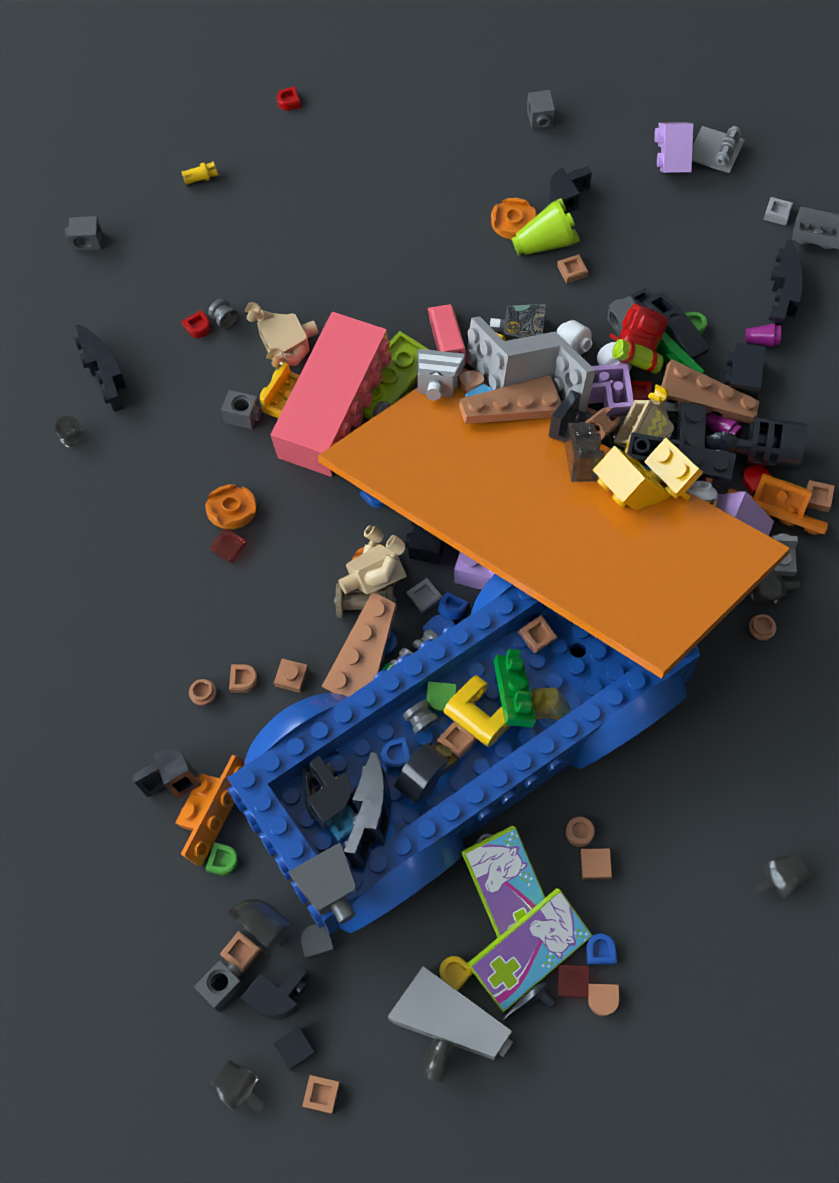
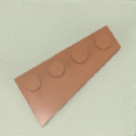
[662,359,759,424]
[459,375,561,424]
[322,592,398,697]

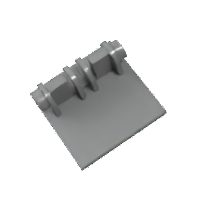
[692,126,745,173]

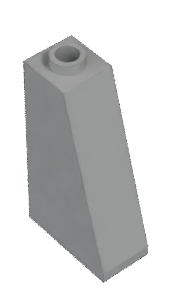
[388,966,513,1060]

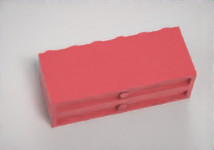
[271,312,392,477]

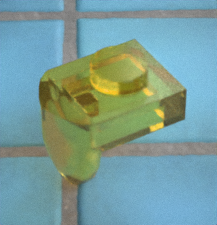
[531,688,571,720]

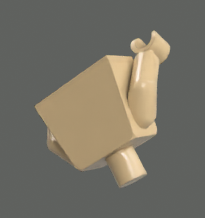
[245,302,318,369]
[338,525,406,594]

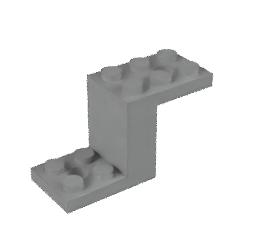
[466,316,595,412]

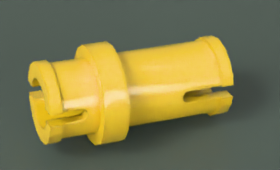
[181,161,218,186]

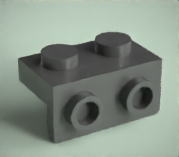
[792,207,839,250]

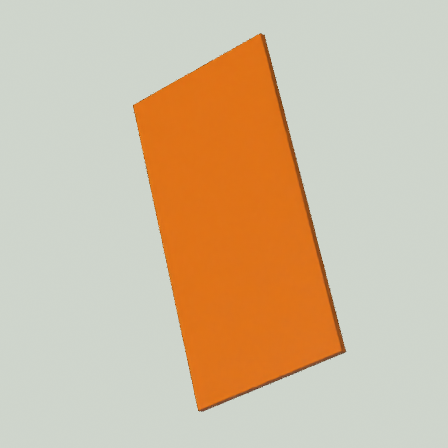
[318,368,790,679]

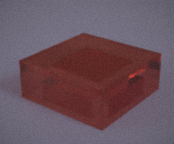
[209,529,246,563]
[558,965,589,998]

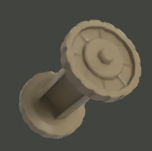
[334,583,396,618]

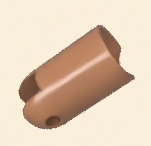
[583,407,619,442]

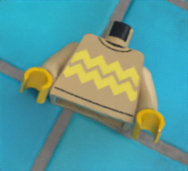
[614,384,674,454]

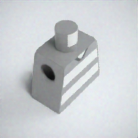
[417,349,465,401]

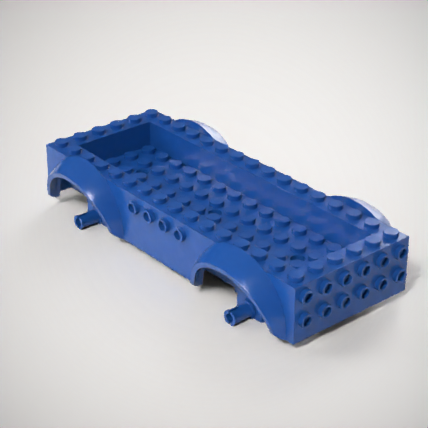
[227,574,700,935]

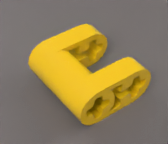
[443,675,511,747]

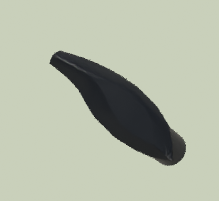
[301,765,316,819]
[502,983,557,1021]

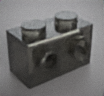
[565,422,604,482]

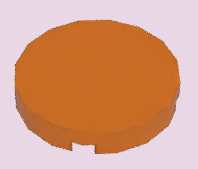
[491,198,537,239]
[205,484,257,529]

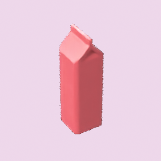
[428,304,466,366]

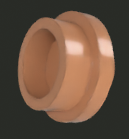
[749,614,776,641]
[189,679,216,706]

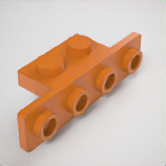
[727,474,828,535]
[175,755,245,866]

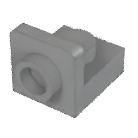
[768,534,798,576]

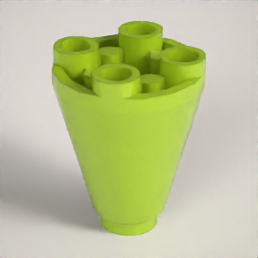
[511,198,580,255]

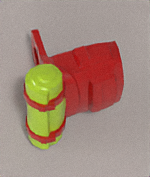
[609,303,668,374]

